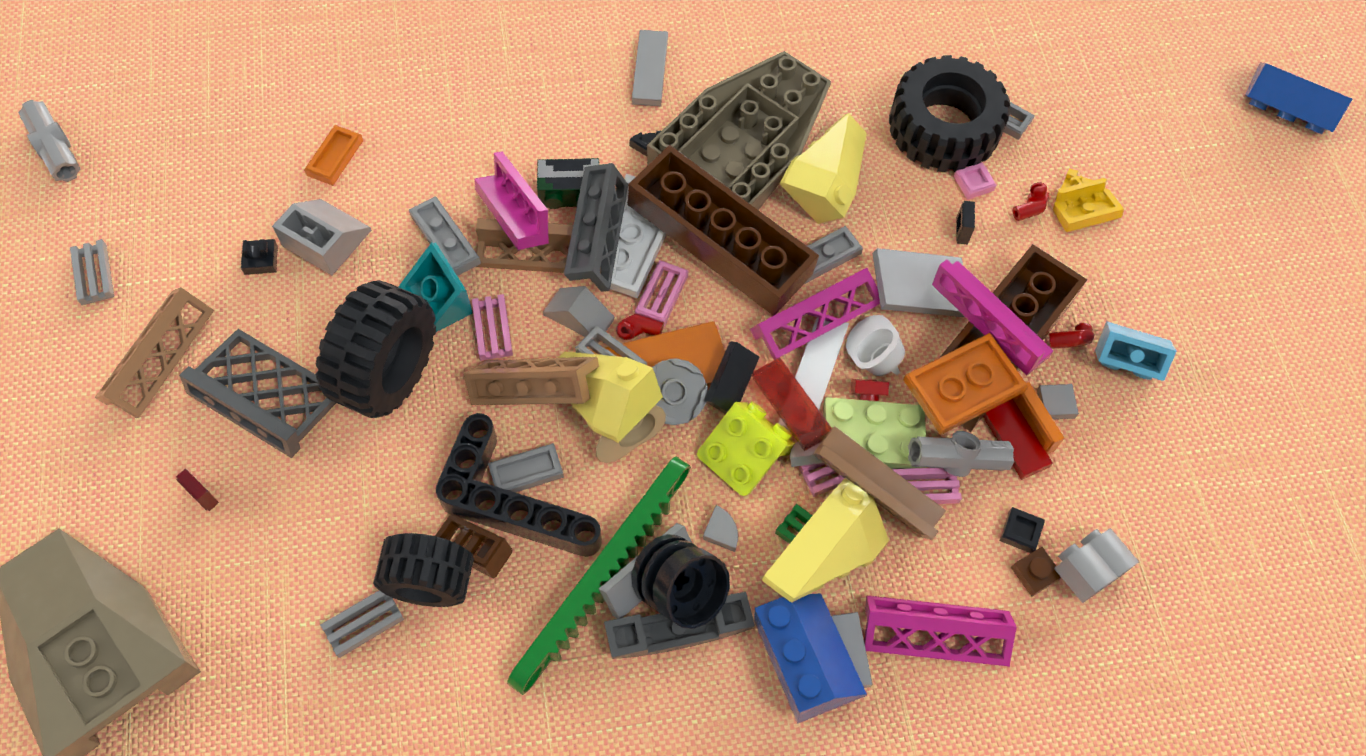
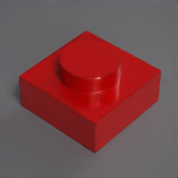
[851,379,889,401]

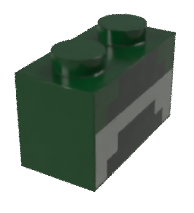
[537,158,600,209]

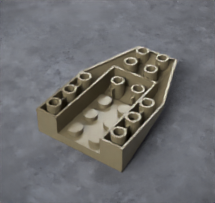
[647,51,831,210]
[0,528,201,756]

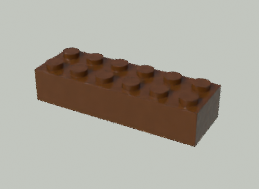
[627,145,819,316]
[939,244,1088,432]

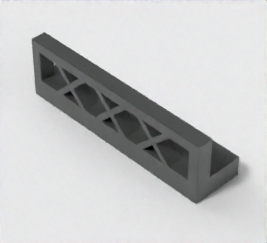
[564,163,628,292]

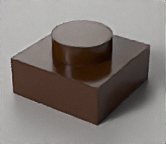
[1011,547,1061,597]

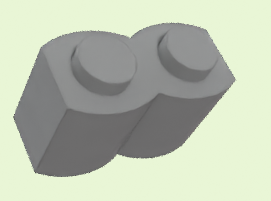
[1054,528,1139,603]

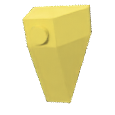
[780,113,867,224]
[558,352,663,443]
[762,478,889,603]

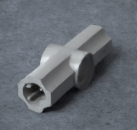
[18,100,81,182]
[908,431,1014,477]

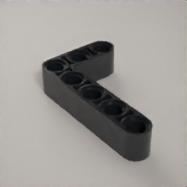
[436,413,602,557]

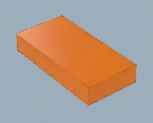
[304,125,363,186]
[1012,382,1065,454]

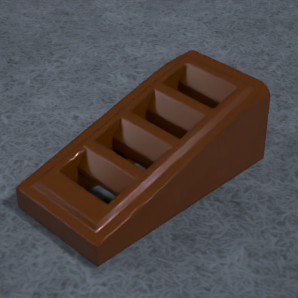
[435,514,513,579]

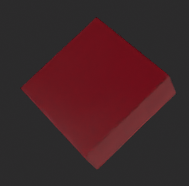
[176,468,219,511]

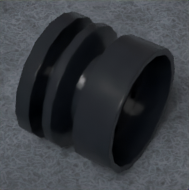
[632,534,730,629]

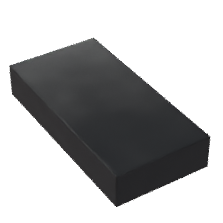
[704,341,760,414]

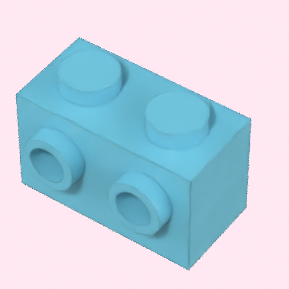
[1095,321,1177,381]

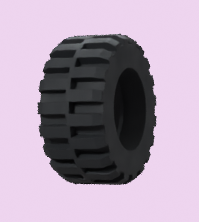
[889,55,1010,172]
[316,280,436,418]

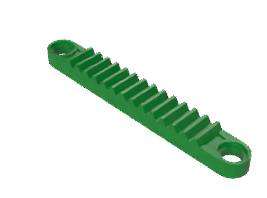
[507,456,691,695]

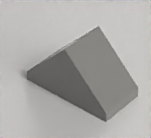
[543,286,614,343]

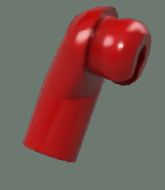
[1012,182,1049,221]
[616,314,664,340]
[1049,322,1095,349]

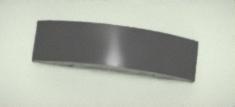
[604,591,755,659]

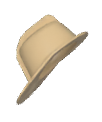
[596,405,666,463]

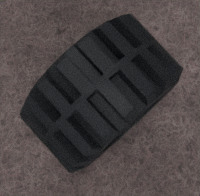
[373,533,474,607]

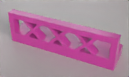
[474,151,549,250]
[932,259,1053,376]
[750,268,880,360]
[864,595,1017,667]

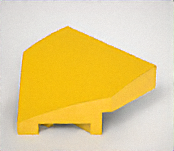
[1053,168,1124,232]

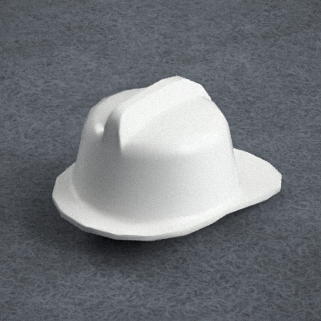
[846,315,905,376]

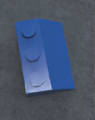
[1245,62,1353,134]
[754,593,867,724]

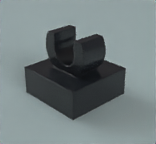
[241,239,278,275]

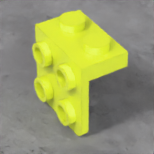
[697,401,795,496]

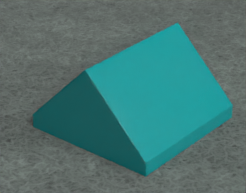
[398,242,473,332]

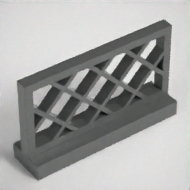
[179,329,336,458]

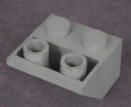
[272,199,372,276]

